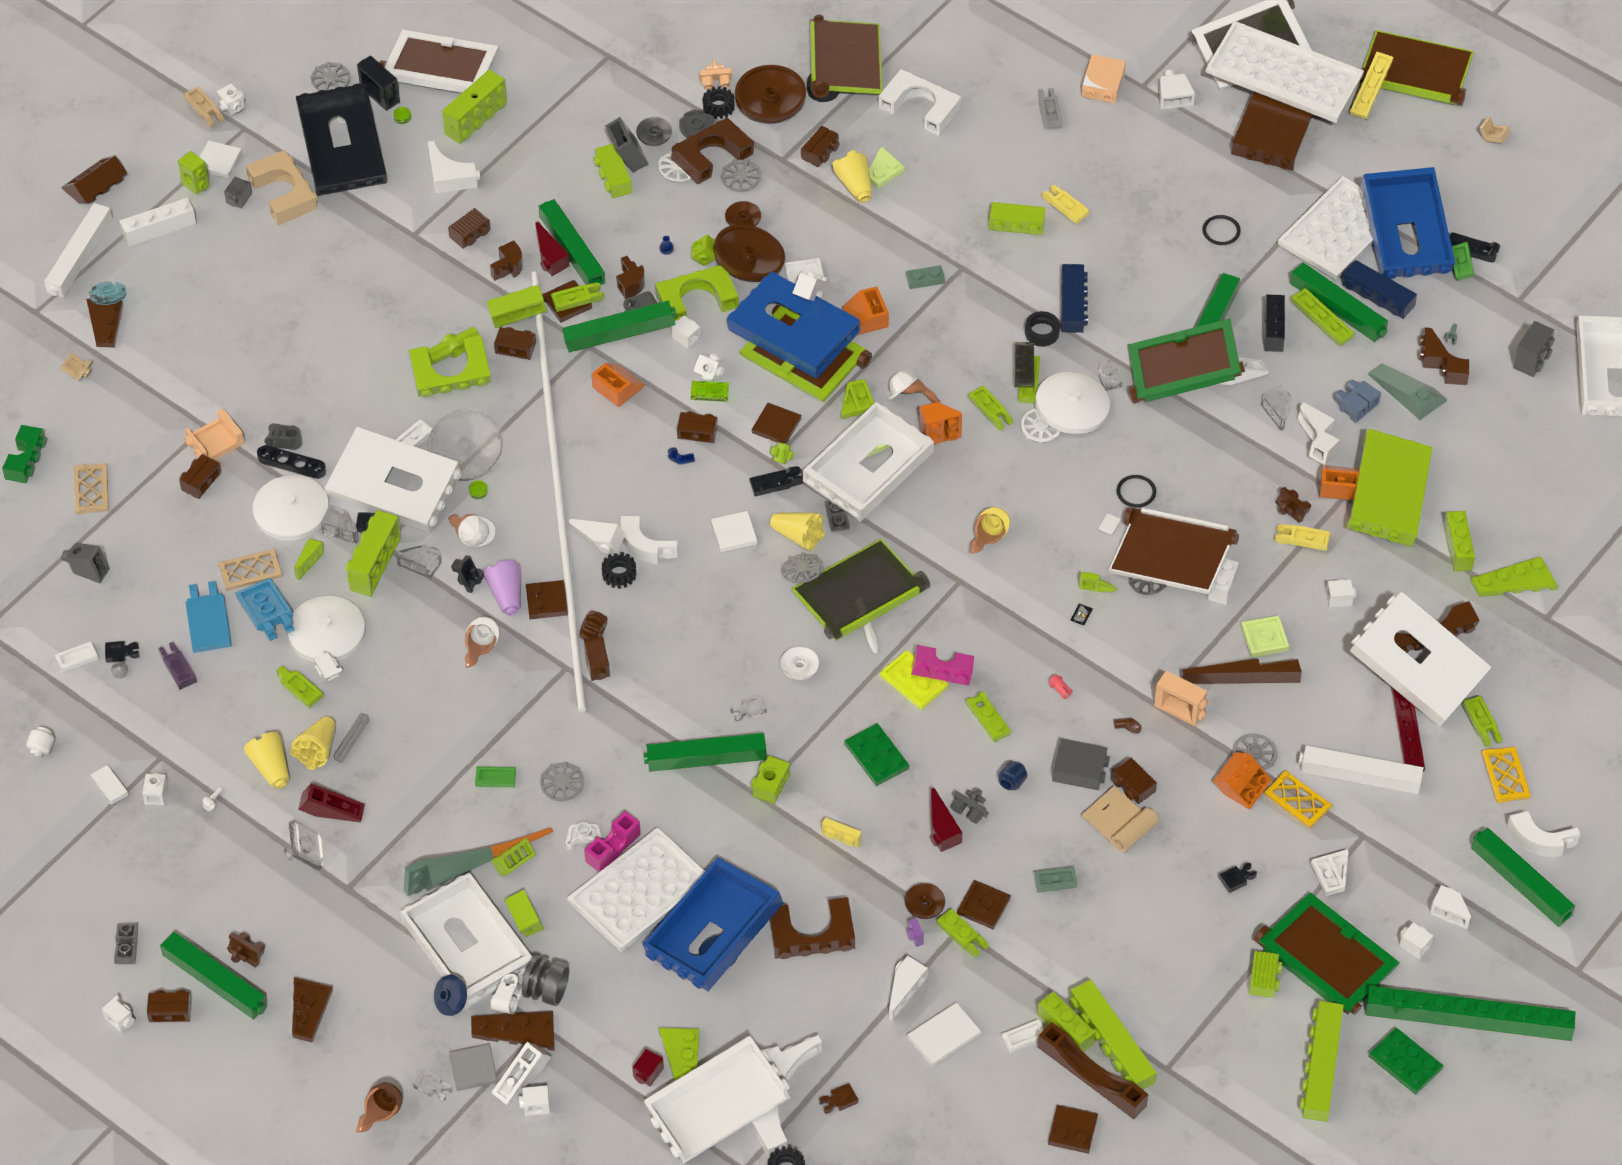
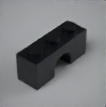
[1265,294,1285,352]

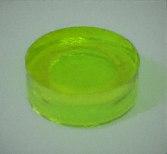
[393,107,411,124]
[469,480,488,499]

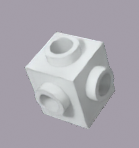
[217,84,245,116]
[693,353,725,381]

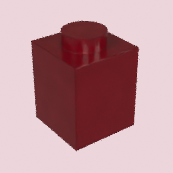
[632,1049,664,1087]

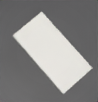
[55,641,99,673]
[90,765,128,805]
[1002,1019,1044,1054]

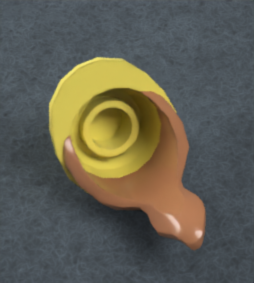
[970,507,1010,553]

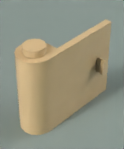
[1082,786,1159,852]

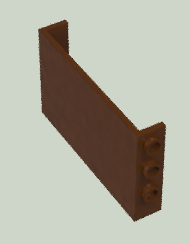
[1231,91,1313,171]

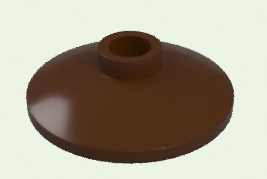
[725,201,761,226]
[905,883,945,919]

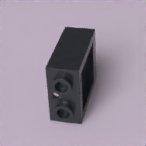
[357,55,400,111]

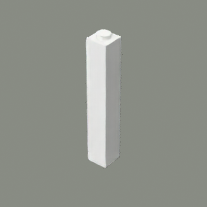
[44,203,113,298]
[1298,745,1424,794]

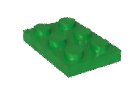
[844,723,909,786]
[1369,1027,1444,1095]

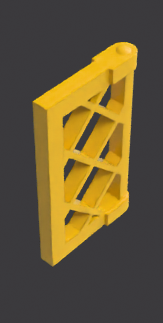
[1482,747,1531,803]
[1264,770,1333,828]

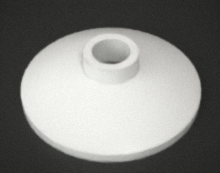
[780,647,819,680]

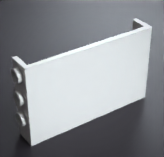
[644,1036,790,1164]

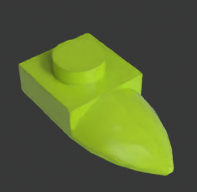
[1079,572,1118,593]

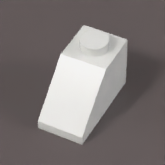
[1430,885,1471,930]

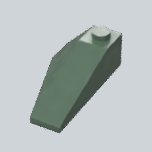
[1368,364,1447,420]

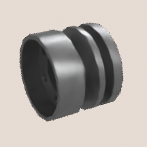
[522,955,570,1006]

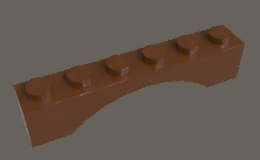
[1394,601,1480,653]
[1038,1022,1148,1119]

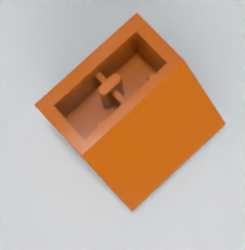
[842,286,889,335]
[592,363,645,407]
[919,402,962,445]
[1320,465,1360,500]
[1213,752,1272,809]

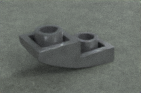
[825,500,850,532]
[114,924,138,964]

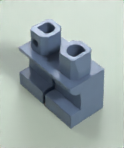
[1335,379,1381,423]

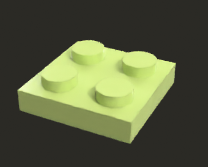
[1241,615,1289,658]

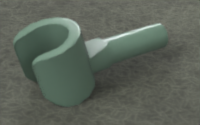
[1445,323,1457,345]

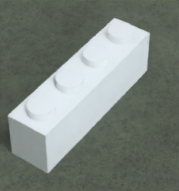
[119,197,196,247]

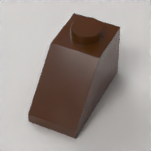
[584,636,610,681]

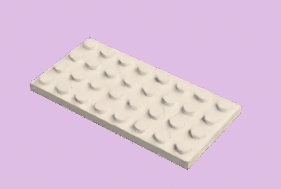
[1206,21,1364,123]

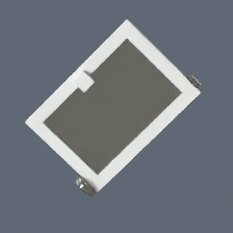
[1190,0,1311,90]

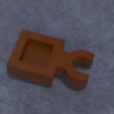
[819,1083,858,1114]

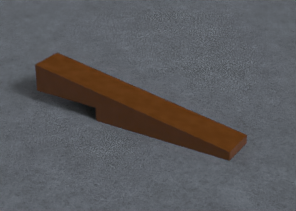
[1181,658,1302,684]

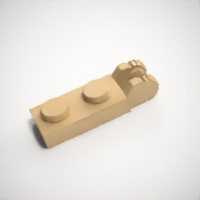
[183,86,224,127]

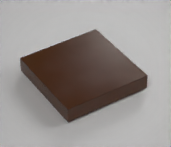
[752,403,802,444]
[957,880,1011,930]

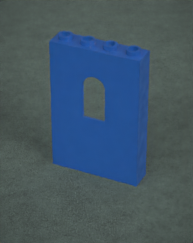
[1361,167,1455,279]
[727,271,861,379]
[642,857,783,992]

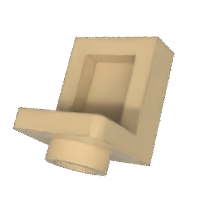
[1480,117,1511,143]
[60,353,92,381]

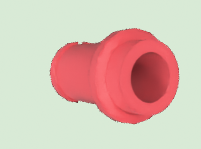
[1049,674,1073,699]

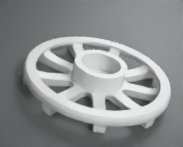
[658,151,692,182]
[1021,408,1061,444]

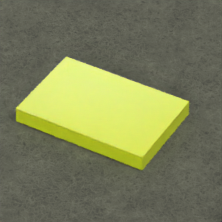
[880,650,949,710]

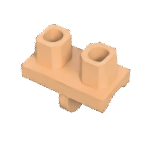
[699,60,732,89]

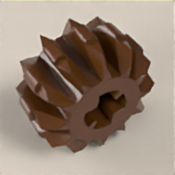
[580,611,608,640]

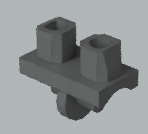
[951,788,989,824]

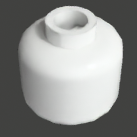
[26,727,55,757]

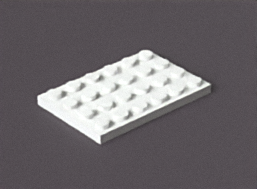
[1278,176,1373,280]
[567,827,705,952]

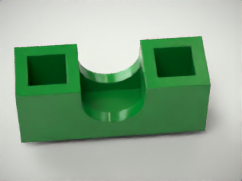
[2,425,46,484]

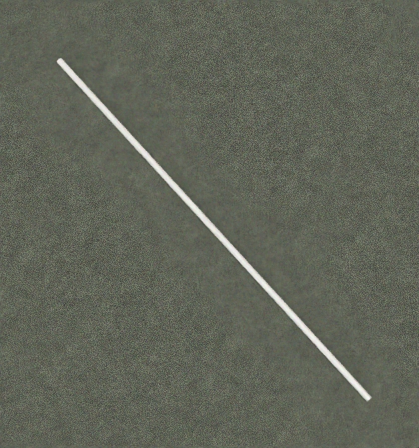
[531,271,586,712]

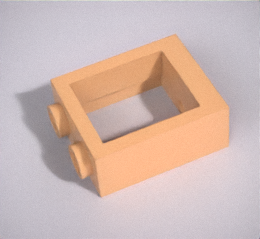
[1154,671,1208,726]

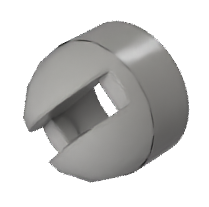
[111,661,128,679]

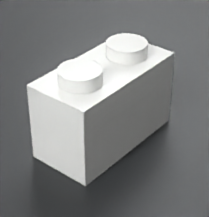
[1208,559,1239,605]

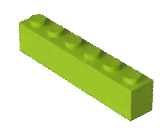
[1069,979,1157,1089]
[1300,1001,1344,1122]

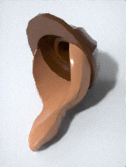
[356,1082,403,1133]

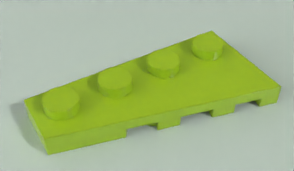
[1471,556,1558,597]

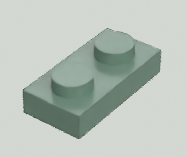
[906,265,945,289]
[1034,867,1078,893]

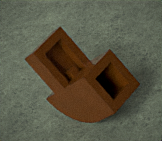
[490,240,523,281]
[616,255,645,299]

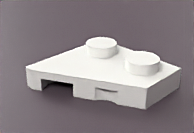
[1311,849,1349,896]

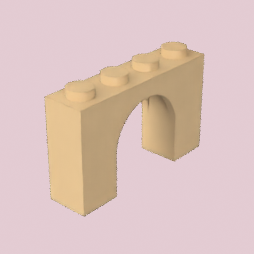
[246,150,318,225]

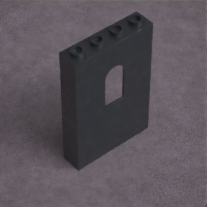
[296,83,387,196]

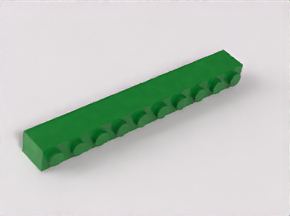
[1366,985,1576,1041]

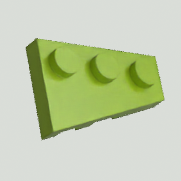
[658,1028,700,1082]

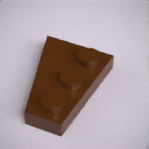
[86,299,123,348]

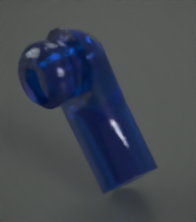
[668,447,695,465]

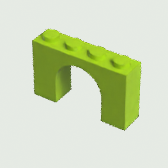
[655,265,739,321]
[409,335,491,397]

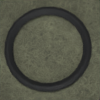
[1202,215,1241,245]
[1116,475,1156,508]

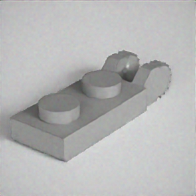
[1038,88,1062,129]

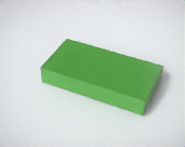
[475,766,516,788]

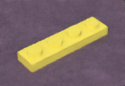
[1350,52,1393,120]

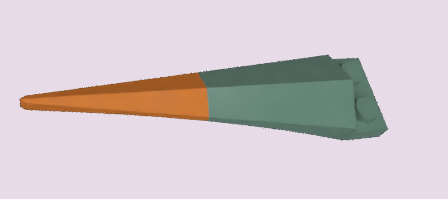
[404,827,554,896]

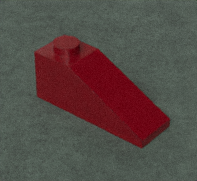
[535,221,570,276]
[298,783,365,822]
[930,788,963,852]

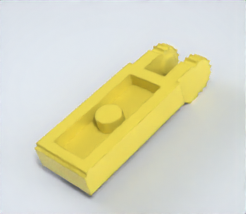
[1042,185,1089,224]
[1274,524,1330,551]

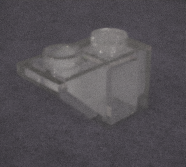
[321,505,359,543]

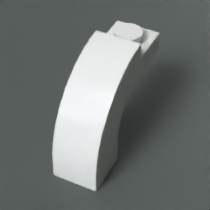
[620,516,678,564]
[1507,811,1580,857]

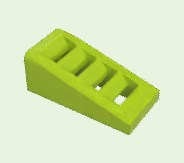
[294,538,324,580]
[491,838,536,877]

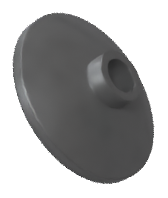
[636,117,672,145]

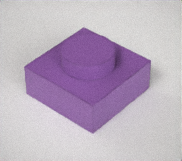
[906,918,924,947]

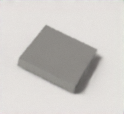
[449,1044,497,1091]

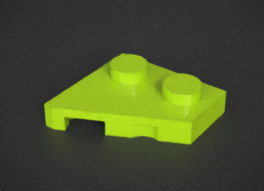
[841,378,874,419]

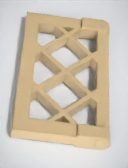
[73,463,109,514]
[218,548,282,591]

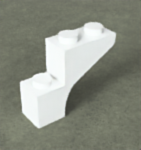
[1297,402,1340,465]

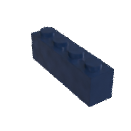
[1342,260,1417,319]
[1061,264,1088,333]

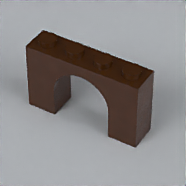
[671,117,754,184]
[769,897,855,959]

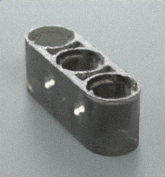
[1015,342,1034,388]

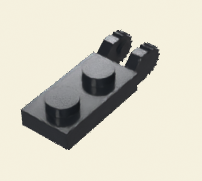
[749,466,803,497]

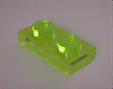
[691,381,729,402]

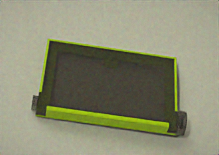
[792,539,930,641]

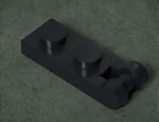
[1450,232,1500,263]

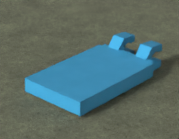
[235,578,295,641]
[185,581,232,653]

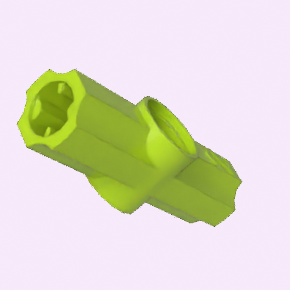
[428,327,480,365]

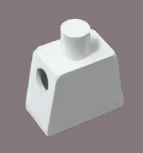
[1159,69,1195,110]

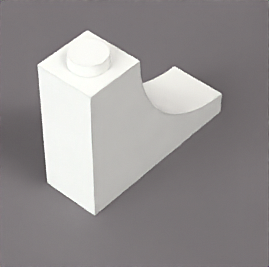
[427,141,480,193]

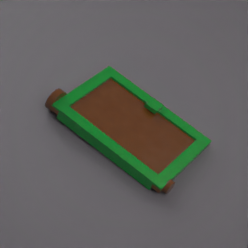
[1128,319,1245,404]
[1254,892,1400,1015]

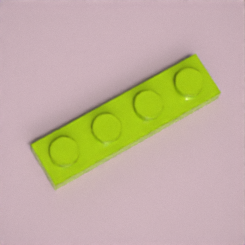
[1291,288,1355,346]

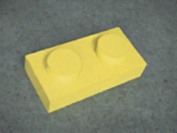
[822,817,862,848]

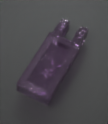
[158,642,197,690]

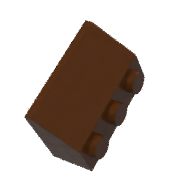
[61,155,127,204]

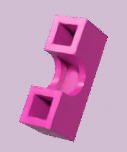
[912,645,974,686]
[584,811,641,872]

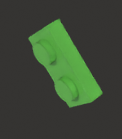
[1452,242,1475,281]

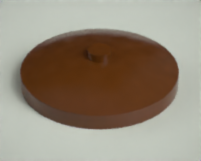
[735,65,806,123]
[713,224,785,282]

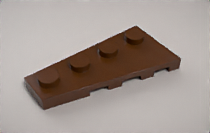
[471,1011,555,1051]

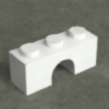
[793,271,832,301]

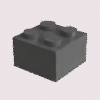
[1513,320,1555,377]

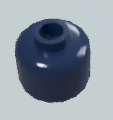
[998,761,1028,790]

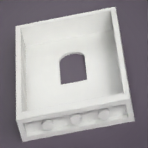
[1576,316,1622,416]
[803,402,934,522]
[324,427,462,533]
[1350,591,1491,727]
[400,873,533,1009]

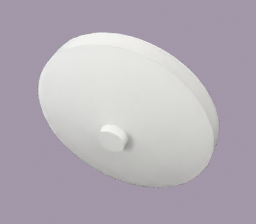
[1035,372,1110,434]
[253,475,329,540]
[288,596,365,662]

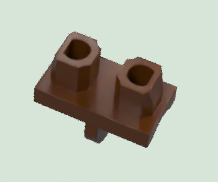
[1275,487,1311,523]
[227,932,265,968]

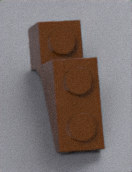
[1419,327,1469,385]

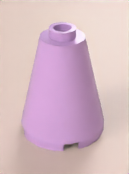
[483,560,521,616]

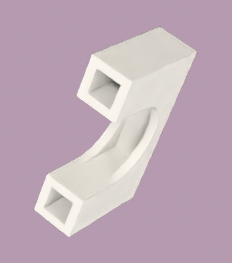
[879,69,961,136]

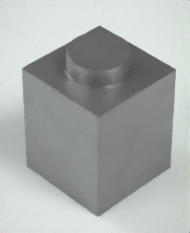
[224,176,252,209]

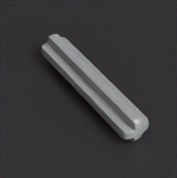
[333,713,369,763]

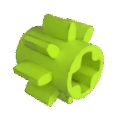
[770,442,794,464]

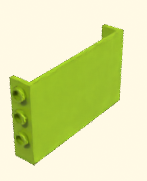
[1346,428,1433,547]

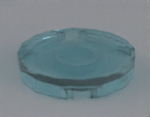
[89,282,126,305]

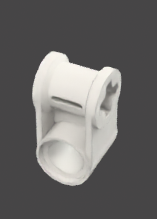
[491,974,522,1014]

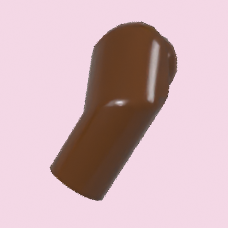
[1113,717,1142,734]

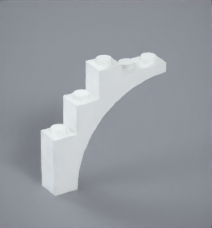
[748,1035,822,1158]

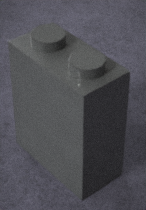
[605,117,648,173]
[1052,738,1110,791]

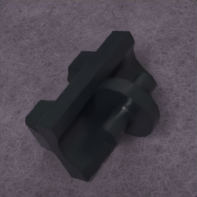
[451,555,484,593]

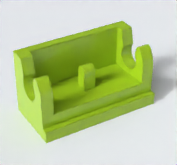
[504,890,544,937]

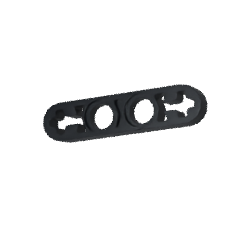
[257,445,326,479]

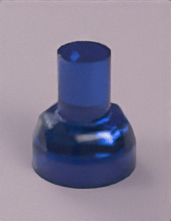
[659,236,674,255]

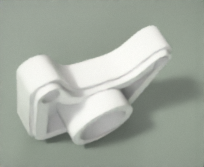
[566,822,602,850]

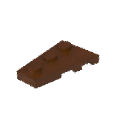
[292,978,333,1043]

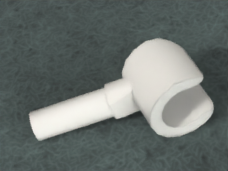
[203,787,222,812]

